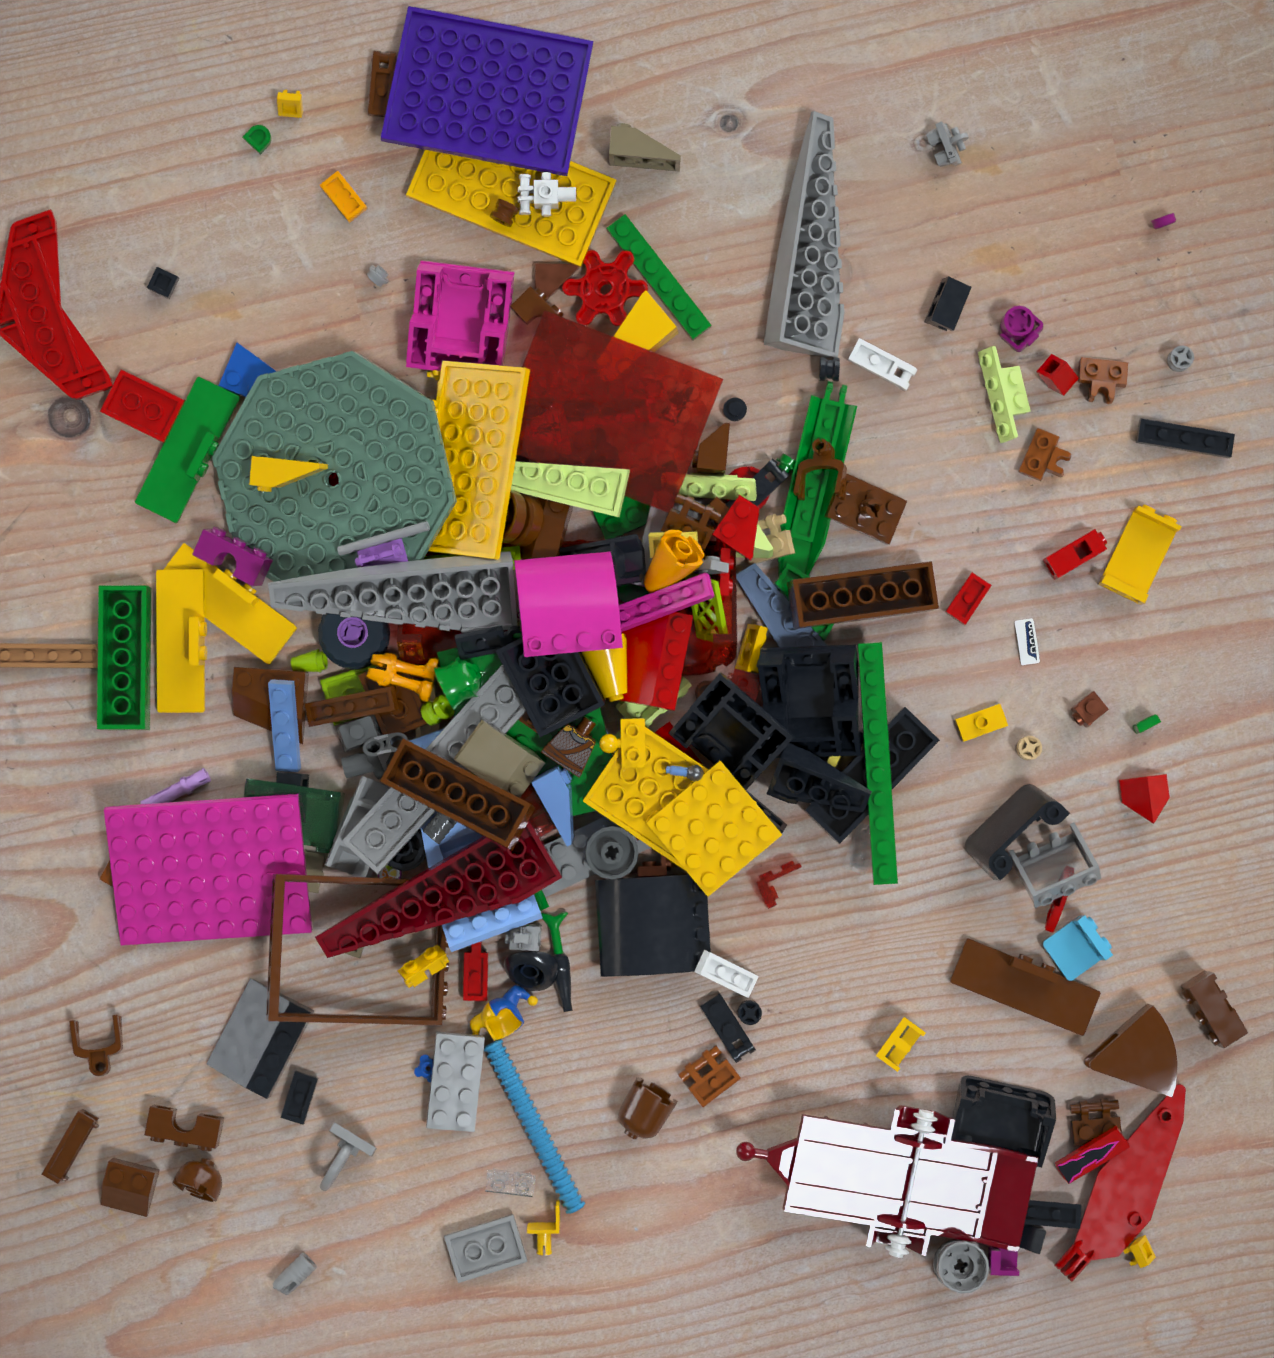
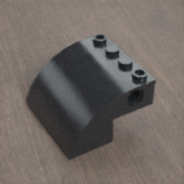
[758,644,862,758]
[668,672,795,791]
[595,874,711,977]

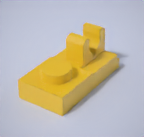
[735,624,768,673]

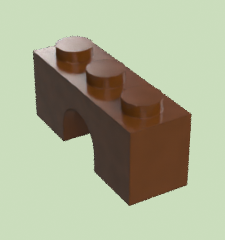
[510,286,581,359]
[144,1104,224,1151]

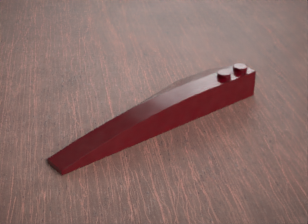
[315,819,562,958]

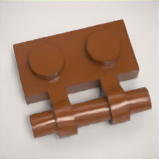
[678,1045,741,1107]

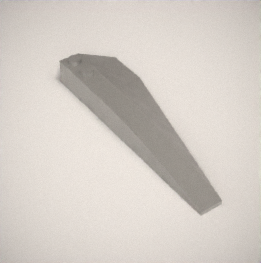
[764,111,844,359]

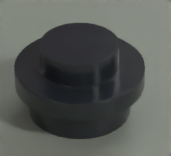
[723,397,747,421]

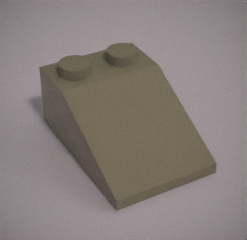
[609,123,681,172]
[454,720,545,798]

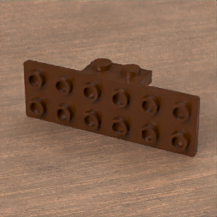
[950,938,1101,1036]

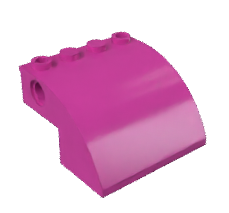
[406,260,515,371]
[514,551,623,657]

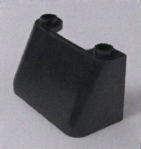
[965,784,1070,881]
[951,1075,1056,1168]

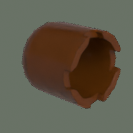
[618,1077,678,1139]

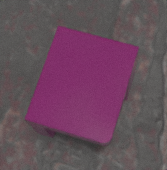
[988,1247,1020,1276]

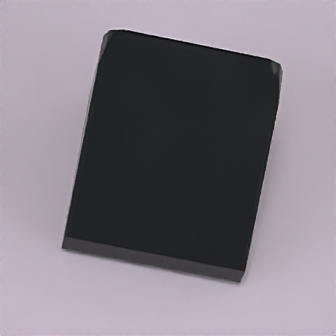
[1020,1224,1046,1254]

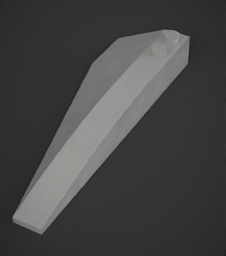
[268,551,517,633]

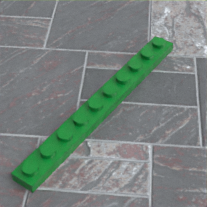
[857,642,898,885]

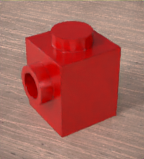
[1036,354,1079,396]

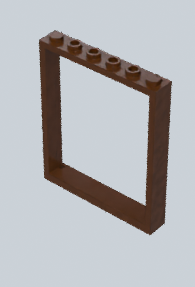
[266,874,449,1026]

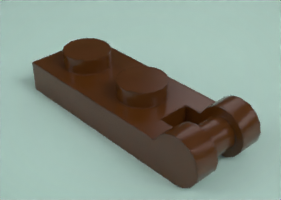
[368,51,398,117]

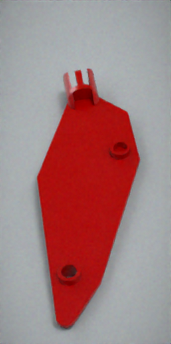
[1054,1084,1186,1282]

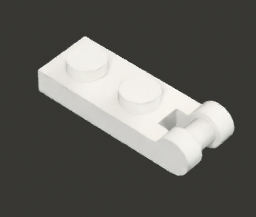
[848,338,917,391]

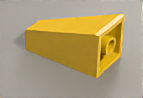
[595,291,679,385]

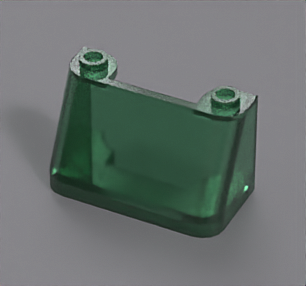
[244,778,345,853]

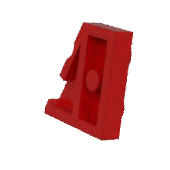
[712,495,760,561]

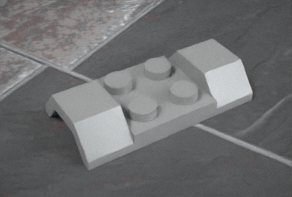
[325,776,390,877]

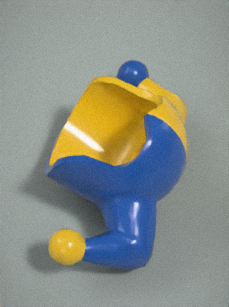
[470,985,538,1041]

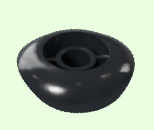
[504,951,558,991]

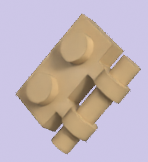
[749,514,795,565]

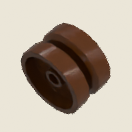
[502,491,543,547]

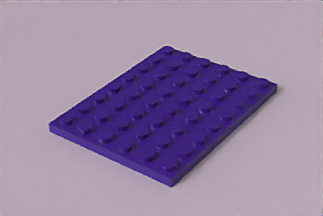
[381,6,594,176]

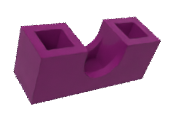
[192,527,273,586]

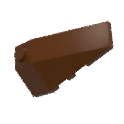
[522,497,573,560]

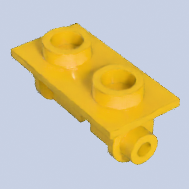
[397,944,449,988]

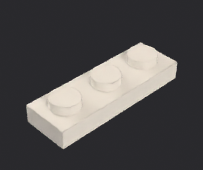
[694,950,759,998]

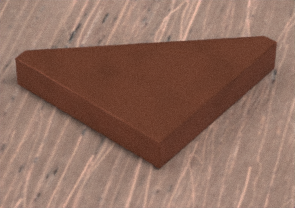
[535,264,579,301]

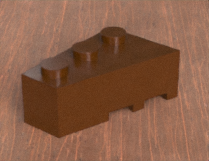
[1181,970,1248,1048]

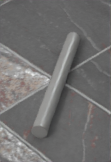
[337,521,430,556]

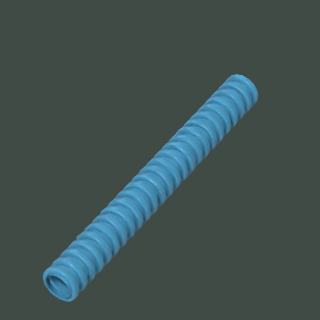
[483,1039,585,1214]

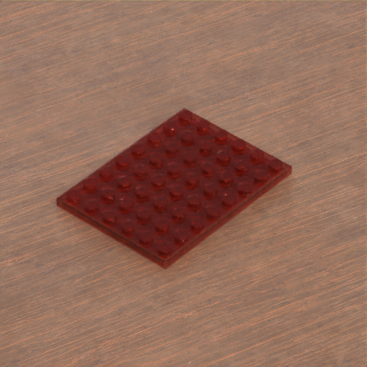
[516,310,723,513]

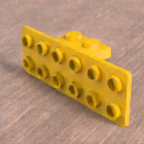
[163,543,297,665]
[156,569,207,713]

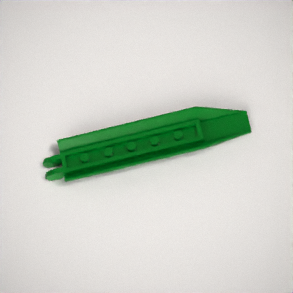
[778,381,857,576]

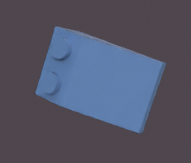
[532,764,574,847]

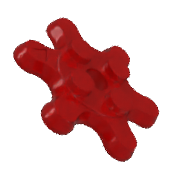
[562,250,648,326]

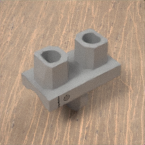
[926,121,969,167]

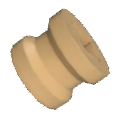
[1016,736,1042,760]

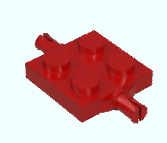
[712,538,734,614]

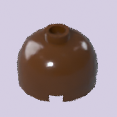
[172,1158,222,1202]

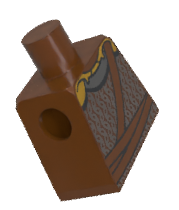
[541,716,597,778]

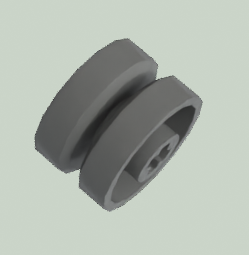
[585,826,639,880]

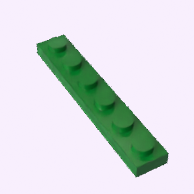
[607,214,712,341]

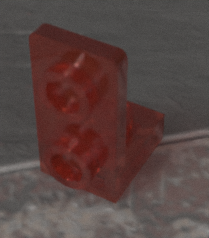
[756,860,802,909]

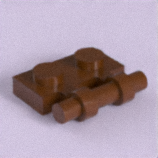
[661,493,722,551]
[1070,1098,1122,1146]

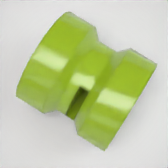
[421,695,455,725]

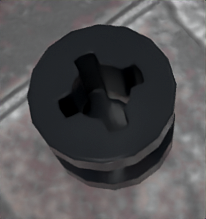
[819,357,840,382]
[738,1000,762,1025]

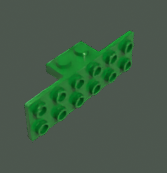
[135,377,240,523]

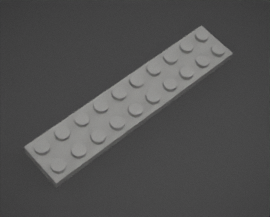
[342,665,526,874]

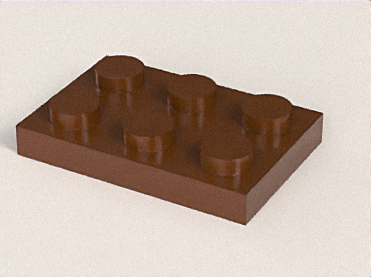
[358,656,427,735]

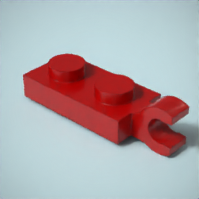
[463,941,489,1001]

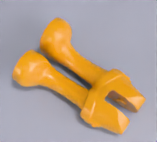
[366,653,439,702]

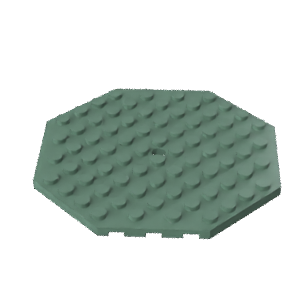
[212,351,457,582]

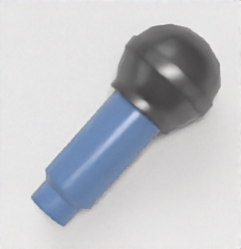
[666,765,703,782]

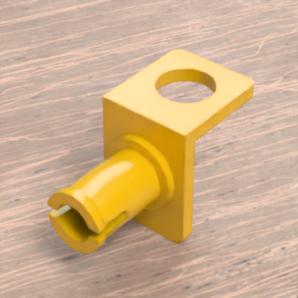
[527,1200,560,1256]

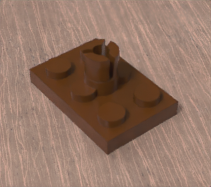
[824,474,907,545]

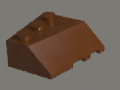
[232,667,309,744]

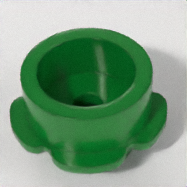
[776,453,795,474]

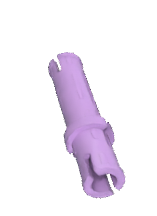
[140,768,211,804]

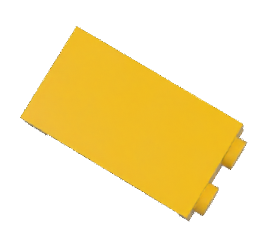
[1098,505,1182,605]

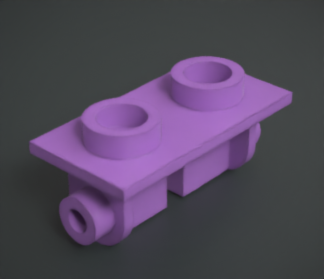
[355,538,408,568]

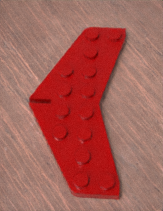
[0,209,113,400]

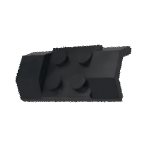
[559,534,646,587]

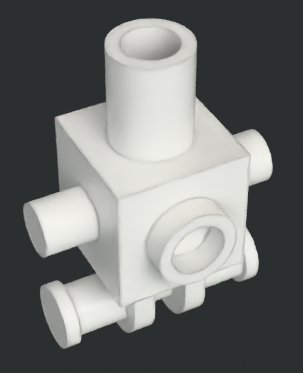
[517,172,576,217]

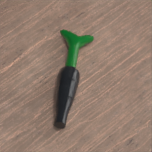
[541,912,573,1012]

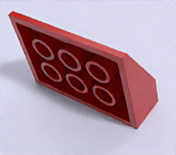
[608,603,693,712]

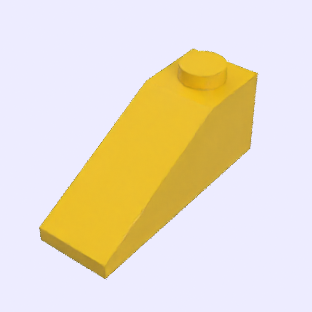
[249,456,328,492]

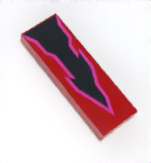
[1055,1126,1130,1184]

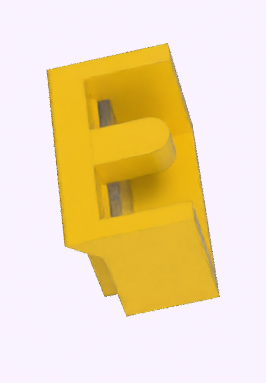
[876,1017,926,1072]

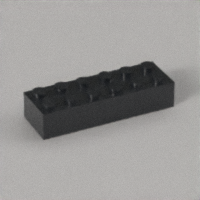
[804,707,940,844]

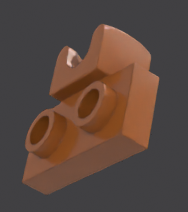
[1078,357,1129,404]
[1019,428,1072,481]

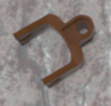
[793,438,847,500]
[69,1015,123,1076]

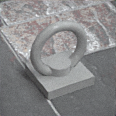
[320,1122,377,1191]

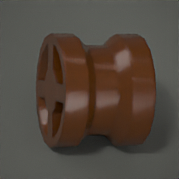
[490,199,519,227]

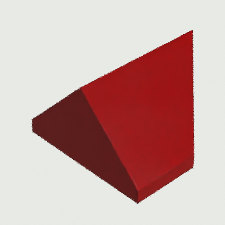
[1119,774,1170,824]

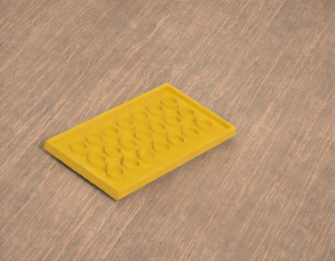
[406,150,617,268]
[428,361,530,560]

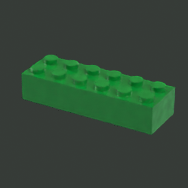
[97,586,152,730]

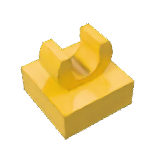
[277,89,303,118]
[1123,1235,1156,1268]

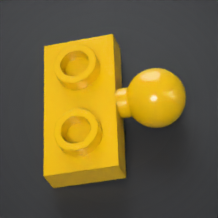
[599,718,646,768]

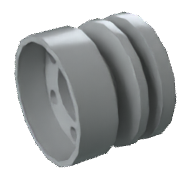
[933,1239,989,1294]

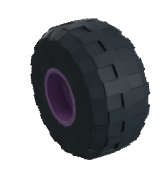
[318,613,390,669]

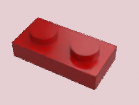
[945,572,992,626]

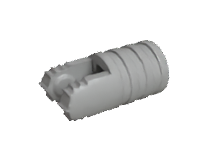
[273,1252,317,1295]

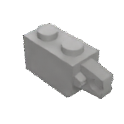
[505,924,542,951]

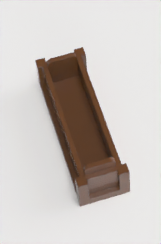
[41,1109,99,1184]

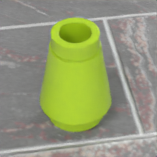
[291,649,328,673]

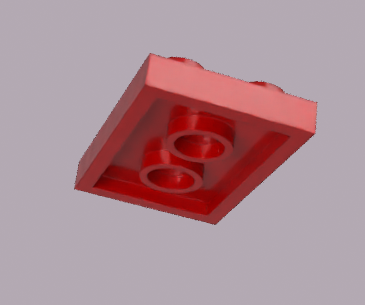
[100,369,185,443]

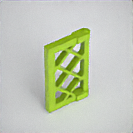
[685,572,730,646]

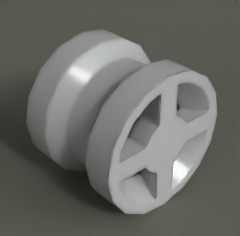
[1167,345,1194,372]

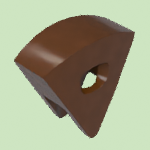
[1084,1003,1178,1097]

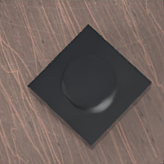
[147,267,180,300]

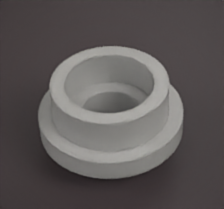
[367,265,389,287]

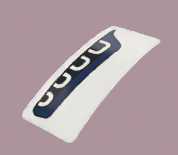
[1014,618,1040,665]

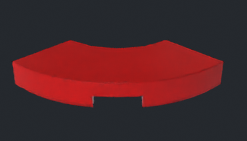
[1045,866,1075,933]

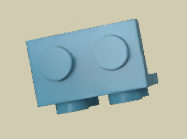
[1043,915,1113,981]

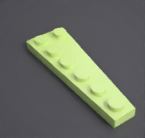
[511,461,630,517]

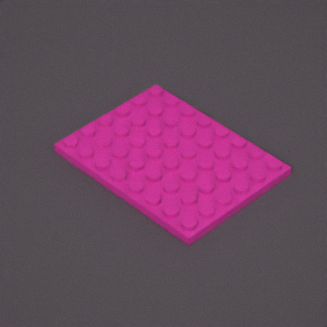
[104,794,313,946]

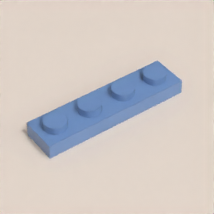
[268,680,301,772]

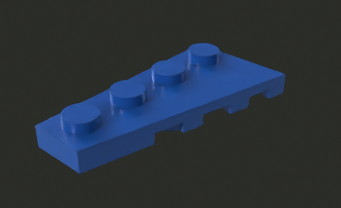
[218,343,277,398]

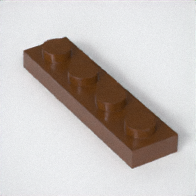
[305,686,399,727]

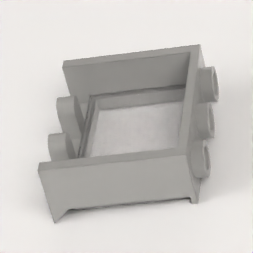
[1009,822,1101,908]

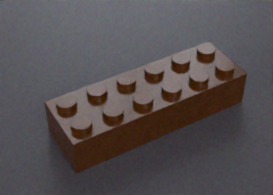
[787,561,939,630]
[380,738,535,851]

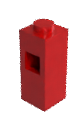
[1043,529,1107,580]

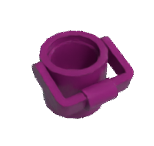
[1000,305,1044,352]

